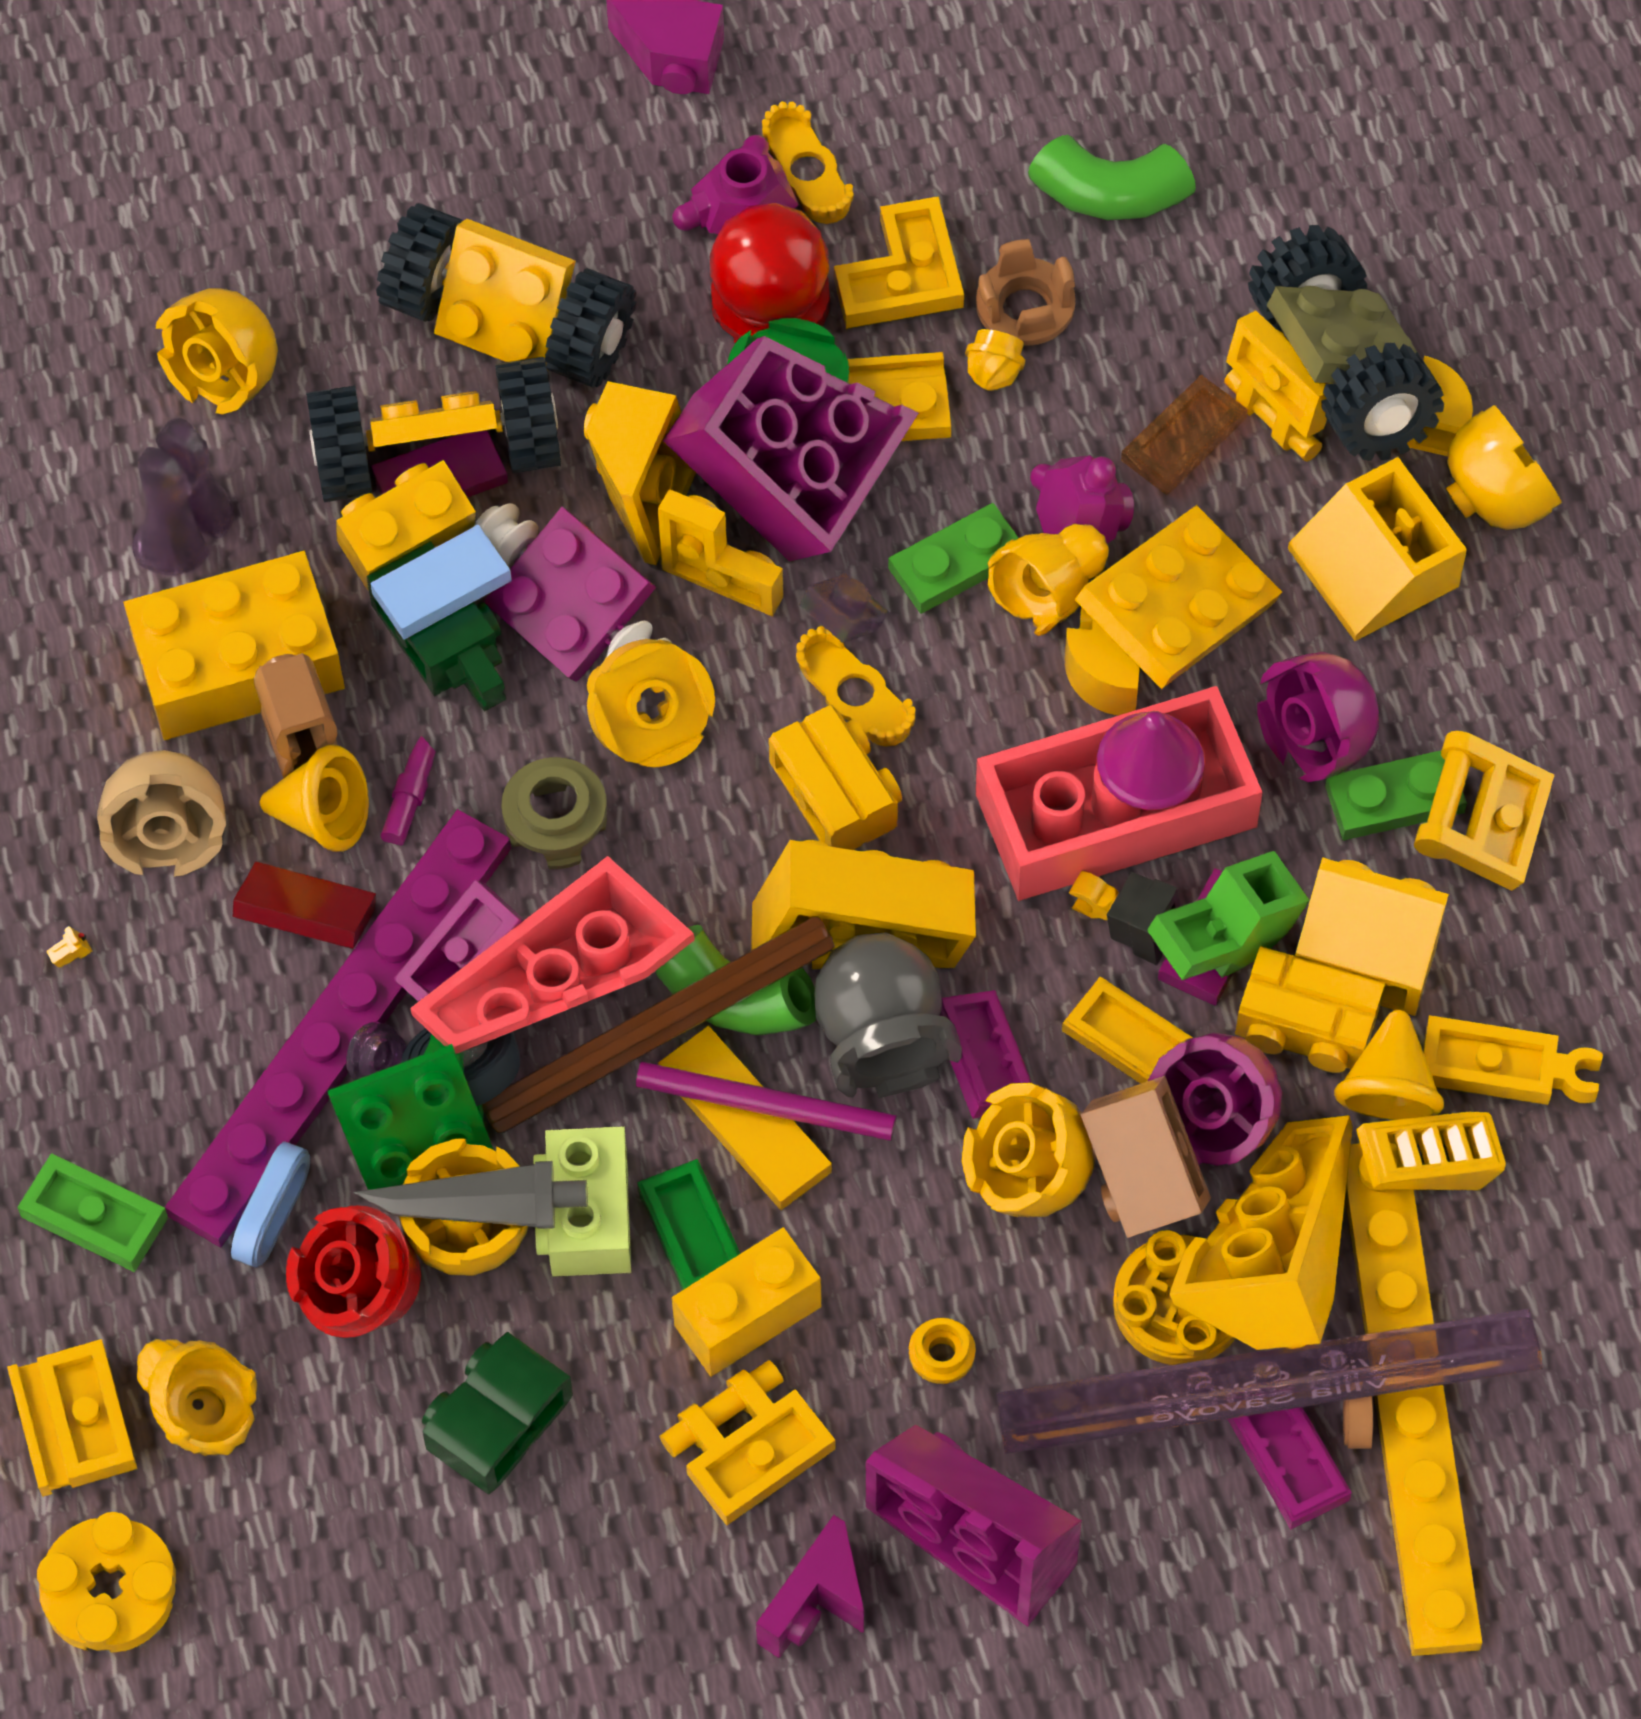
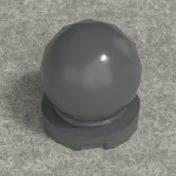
[814,932,962,1098]

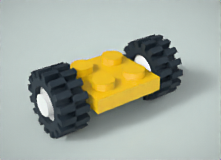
[376,203,637,388]
[306,357,561,502]

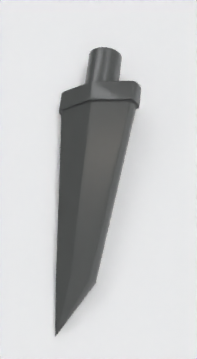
[353,1161,588,1229]

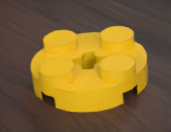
[587,639,715,768]
[37,1512,176,1653]

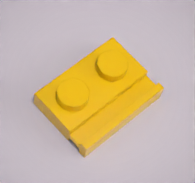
[847,352,951,441]
[7,1339,138,1497]

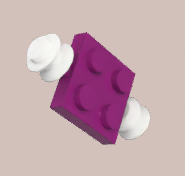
[474,503,672,682]

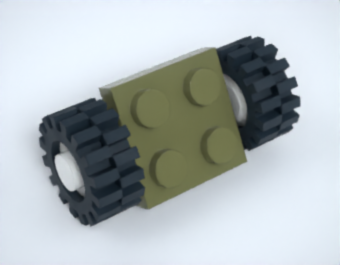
[1248,225,1444,461]

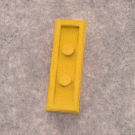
[658,1025,832,1210]

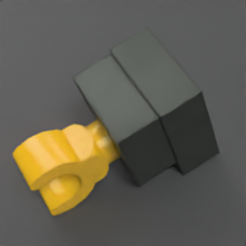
[1069,871,1181,965]

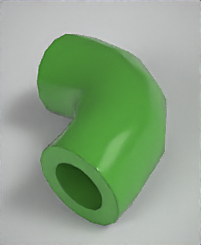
[1028,135,1196,221]
[655,925,816,1036]

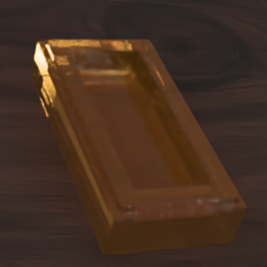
[1121,374,1248,495]

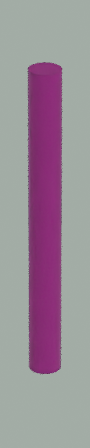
[636,1061,897,1141]

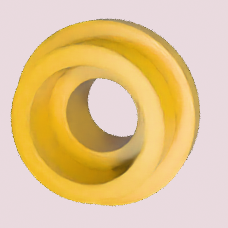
[909,1318,976,1384]

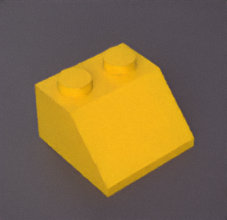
[584,381,696,565]

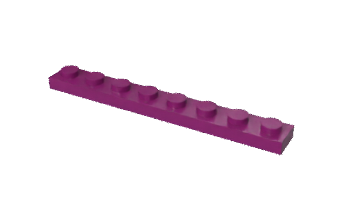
[164,809,512,1248]

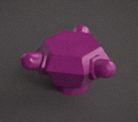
[672,135,799,235]
[1030,455,1134,544]

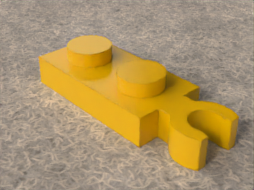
[1423,1015,1603,1105]

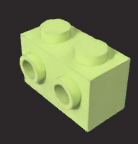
[533,1127,631,1277]

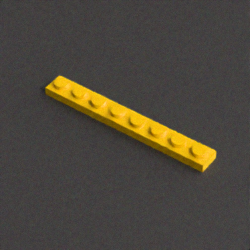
[1345,1143,1482,1656]

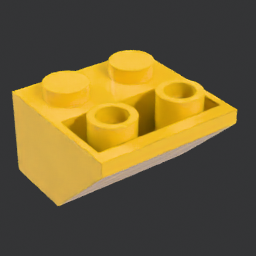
[1288,457,1467,641]
[1295,857,1449,1016]

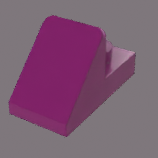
[394,879,524,1002]
[756,1514,865,1658]

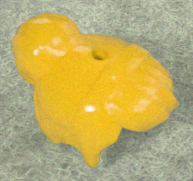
[987,524,1109,636]
[137,1339,257,1456]

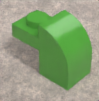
[1147,851,1310,980]

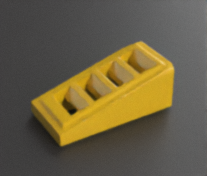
[1356,1112,1506,1190]

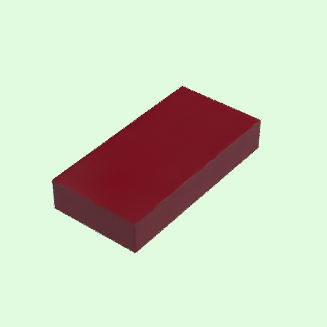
[232,861,376,949]

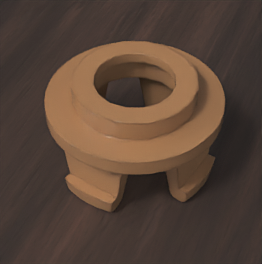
[976,239,1075,346]

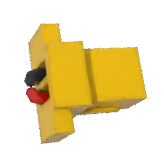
[46,926,93,968]

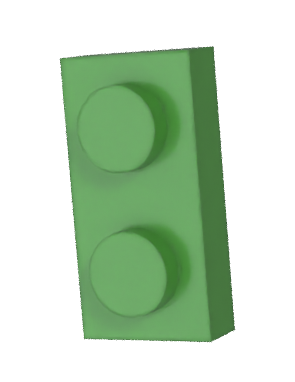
[888,503,1019,614]
[1325,750,1467,841]
[17,1153,168,1273]

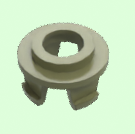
[501,757,607,869]

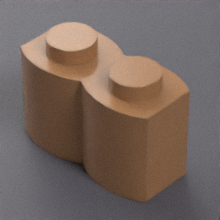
[254,653,338,779]

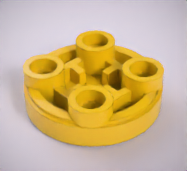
[1113,1230,1236,1366]

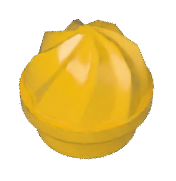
[965,329,1026,391]

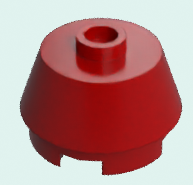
[286,1205,421,1338]

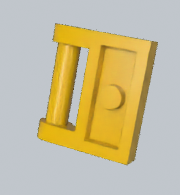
[1414,731,1554,891]

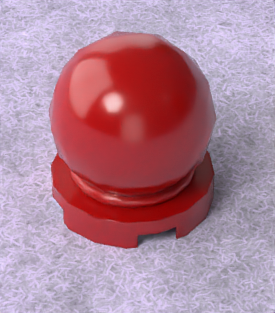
[709,203,830,343]

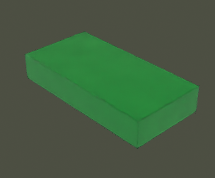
[637,1159,741,1290]

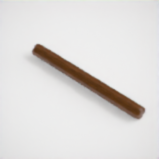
[482,916,834,1133]

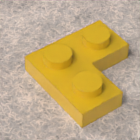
[834,196,964,329]
[658,489,783,617]

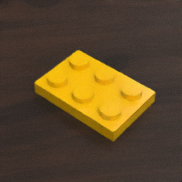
[1075,505,1282,689]

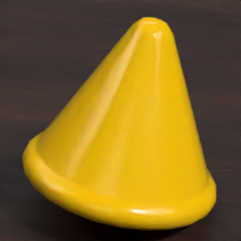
[259,745,369,852]
[1334,1010,1444,1120]

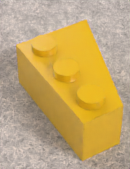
[751,840,976,969]

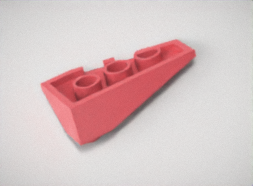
[410,856,694,1054]

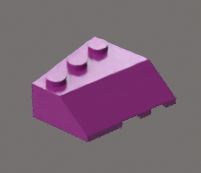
[663,336,919,561]
[866,1424,1082,1627]

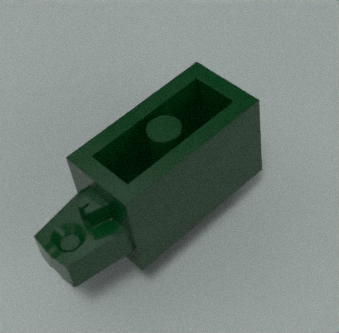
[366,541,506,712]

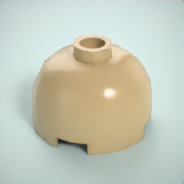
[97,750,226,877]

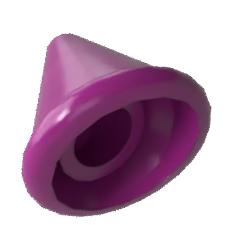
[1097,711,1205,810]

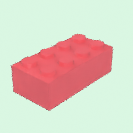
[976,686,1263,901]

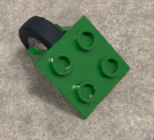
[328,1028,520,1190]

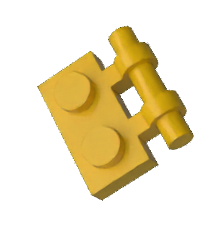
[1224,310,1333,462]
[659,1360,836,1526]

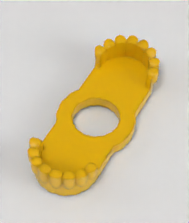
[762,101,853,224]
[796,626,915,747]

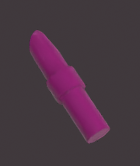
[380,736,436,846]

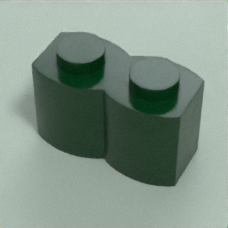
[422,1332,573,1495]

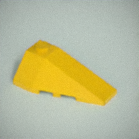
[1169,1115,1353,1350]

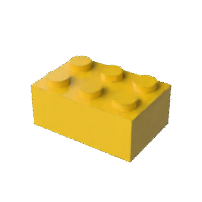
[123,550,345,740]

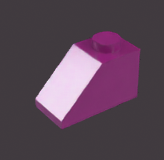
[606,0,724,94]

